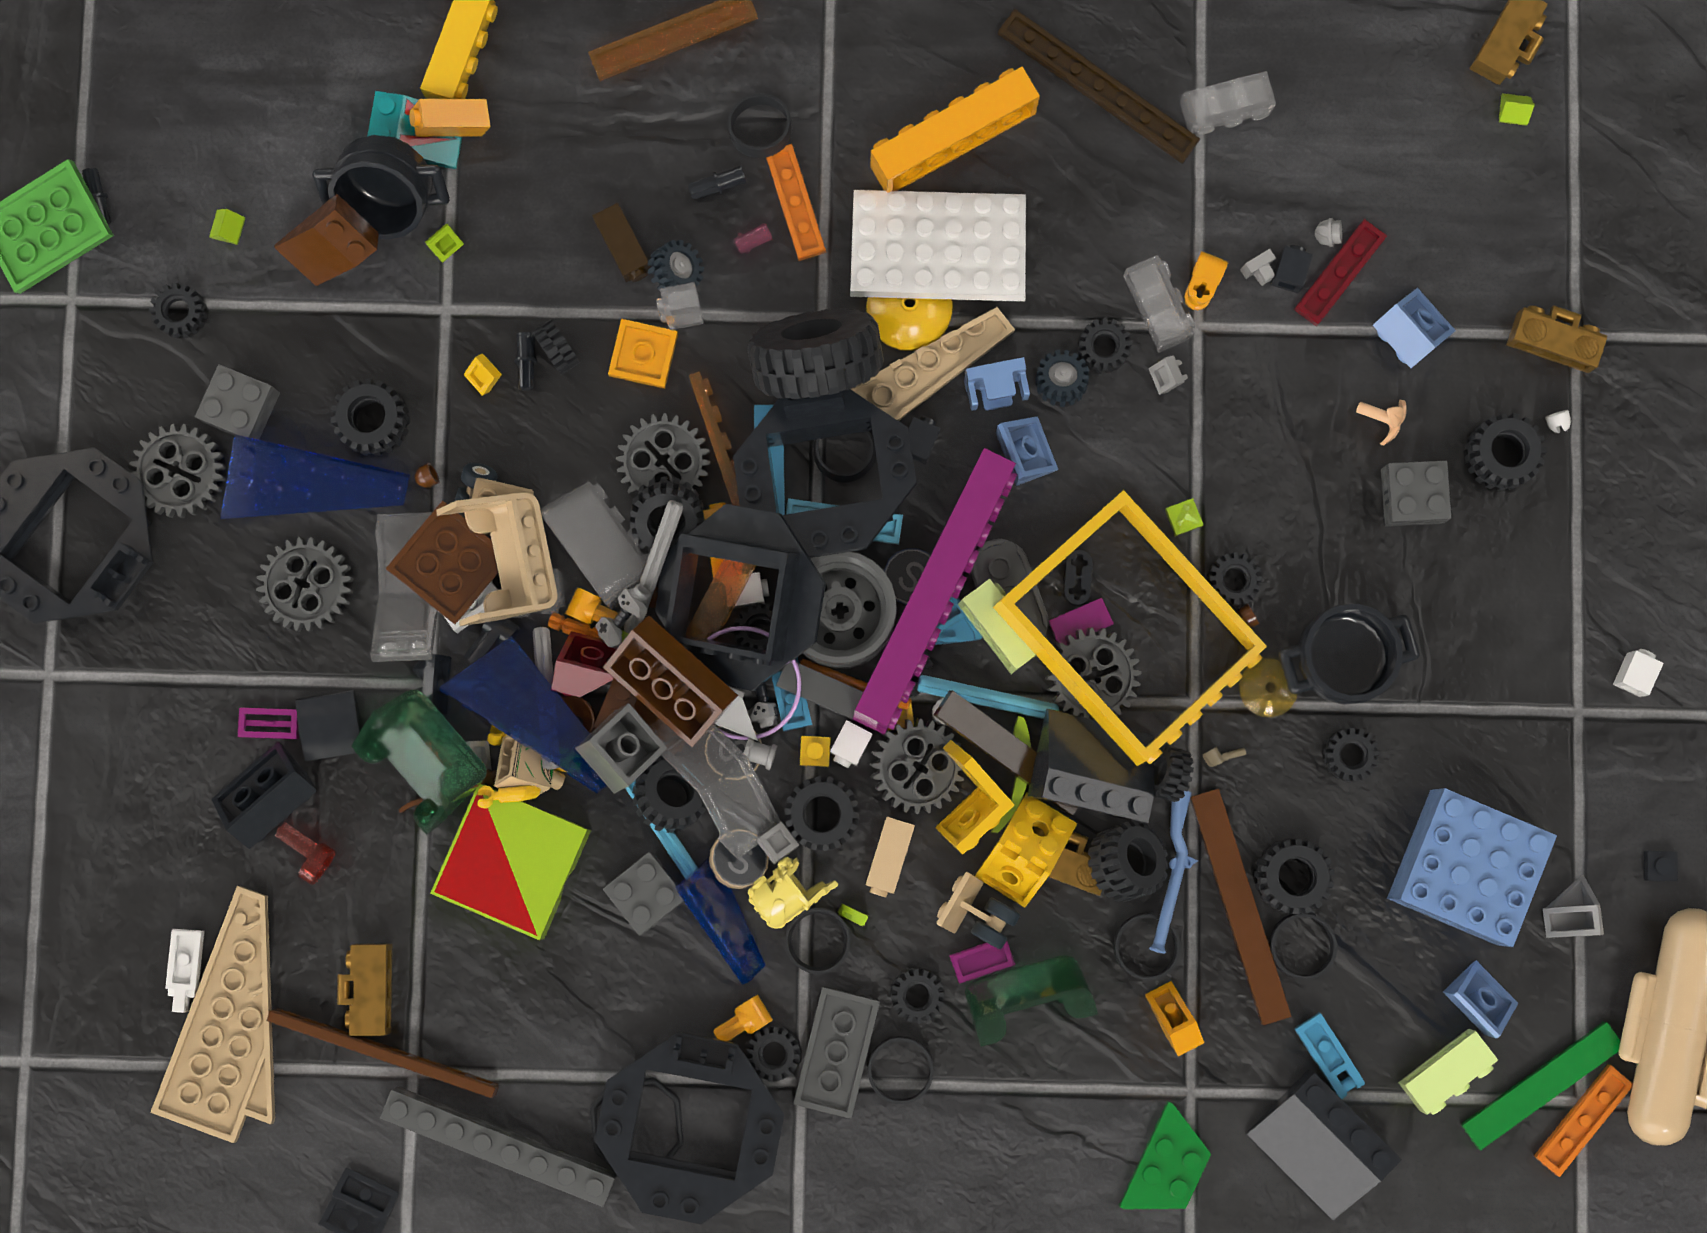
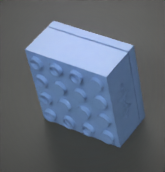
[1387,788,1557,947]

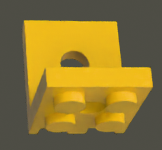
[935,740,1014,854]
[975,793,1077,908]

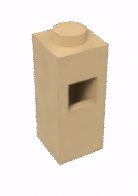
[865,817,915,897]

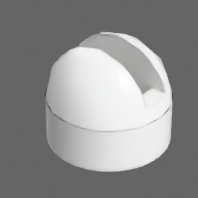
[1545,410,1571,433]

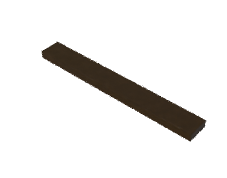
[998,9,1200,164]

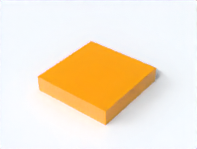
[608,319,678,389]

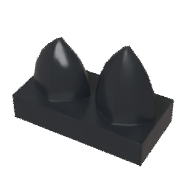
[405,654,452,715]

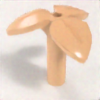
[1356,400,1407,445]

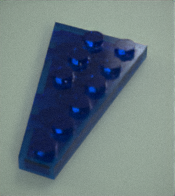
[220,435,410,519]
[440,636,607,794]

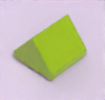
[1499,93,1534,126]
[209,209,245,245]
[425,223,464,263]

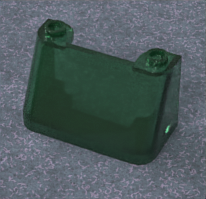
[351,690,487,835]
[965,955,1098,1047]

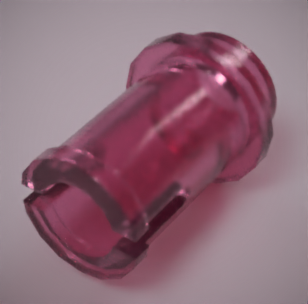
[734,223,772,254]

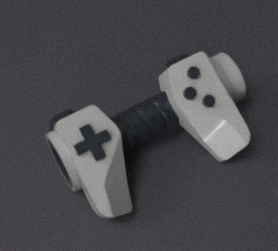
[595,584,651,649]
[747,682,779,729]

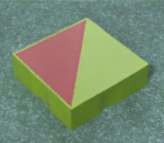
[430,783,591,940]

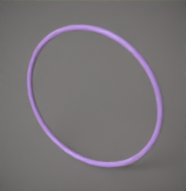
[706,626,801,740]

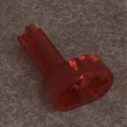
[275,822,336,885]

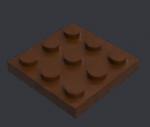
[385,500,498,625]

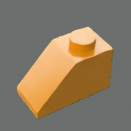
[1145,981,1204,1056]

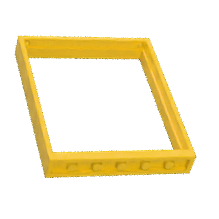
[993,490,1267,766]

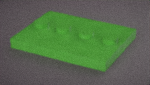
[0,159,114,294]

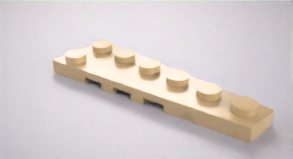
[851,307,1015,421]

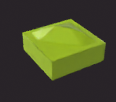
[1165,498,1203,537]

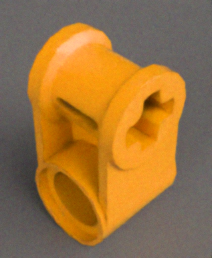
[1184,251,1228,311]

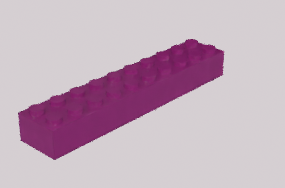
[853,448,1018,735]

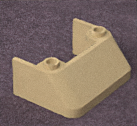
[436,492,557,626]

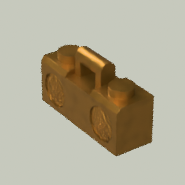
[1470,0,1548,85]
[1506,305,1607,373]
[1034,828,1102,896]
[337,944,392,1036]

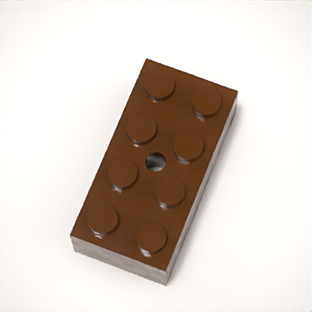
[603,616,738,747]

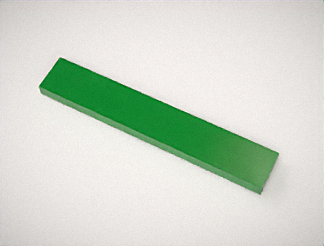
[1460,1022,1621,1151]

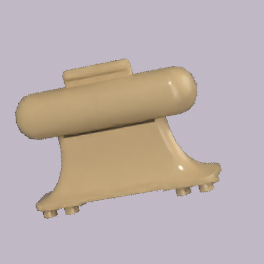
[1619,908,1707,1146]

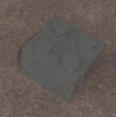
[195,364,280,445]
[1381,461,1451,526]
[575,703,668,793]
[603,852,689,936]

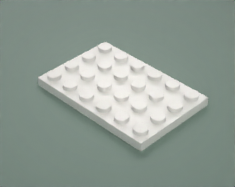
[850,190,1026,301]

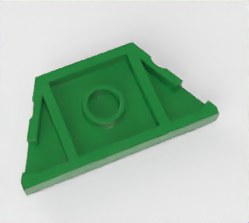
[1118,1101,1211,1209]

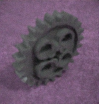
[616,413,711,508]
[130,424,227,518]
[256,537,354,632]
[1045,628,1142,721]
[870,718,964,814]

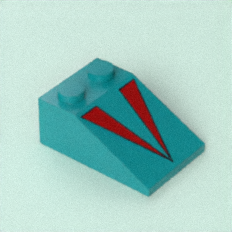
[367,91,463,169]

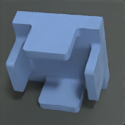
[964,357,1030,411]

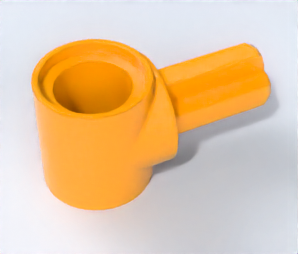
[565,587,618,625]
[713,994,773,1041]

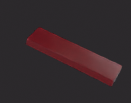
[1294,219,1387,327]

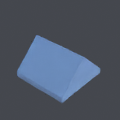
[996,416,1058,486]
[1443,960,1518,1038]

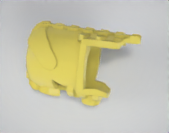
[748,857,838,929]

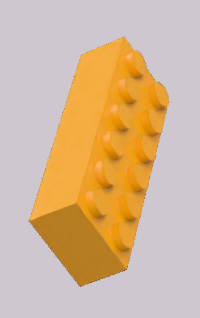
[871,67,1040,193]

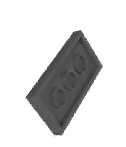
[794,986,880,1119]

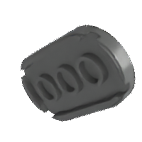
[971,539,1049,637]

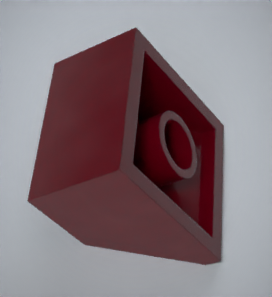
[551,631,617,697]

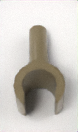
[1202,747,1246,767]

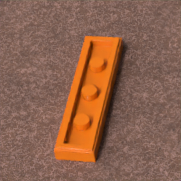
[766,144,826,261]
[1534,1064,1633,1177]

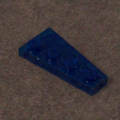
[675,857,766,985]

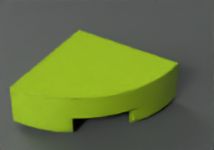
[838,903,868,926]

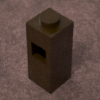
[592,203,651,283]

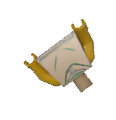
[477,722,565,808]

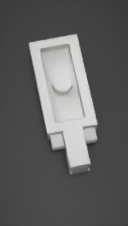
[165,929,204,1013]

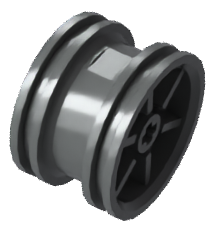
[802,552,896,669]

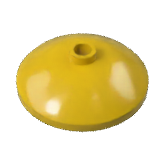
[866,297,952,351]

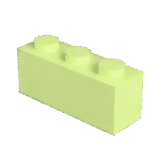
[958,579,1036,674]
[1398,1029,1498,1115]

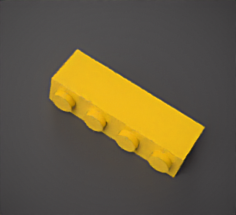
[420,0,498,99]

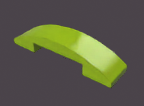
[991,716,1031,833]

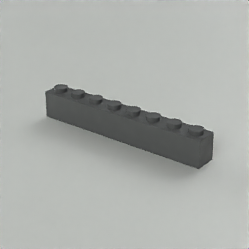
[380,1086,617,1207]

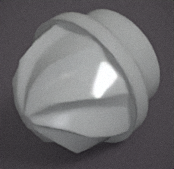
[1315,218,1342,247]

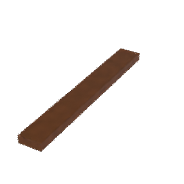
[1190,789,1292,1025]
[266,1008,500,1098]

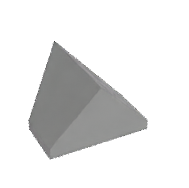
[715,687,758,741]
[1543,874,1604,938]

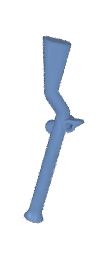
[1149,791,1198,954]

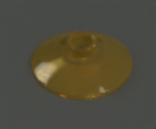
[1239,659,1297,718]

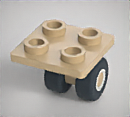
[455,463,534,536]
[937,872,1020,949]

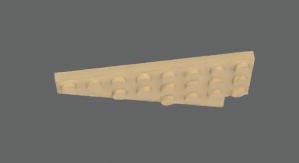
[150,886,275,1143]

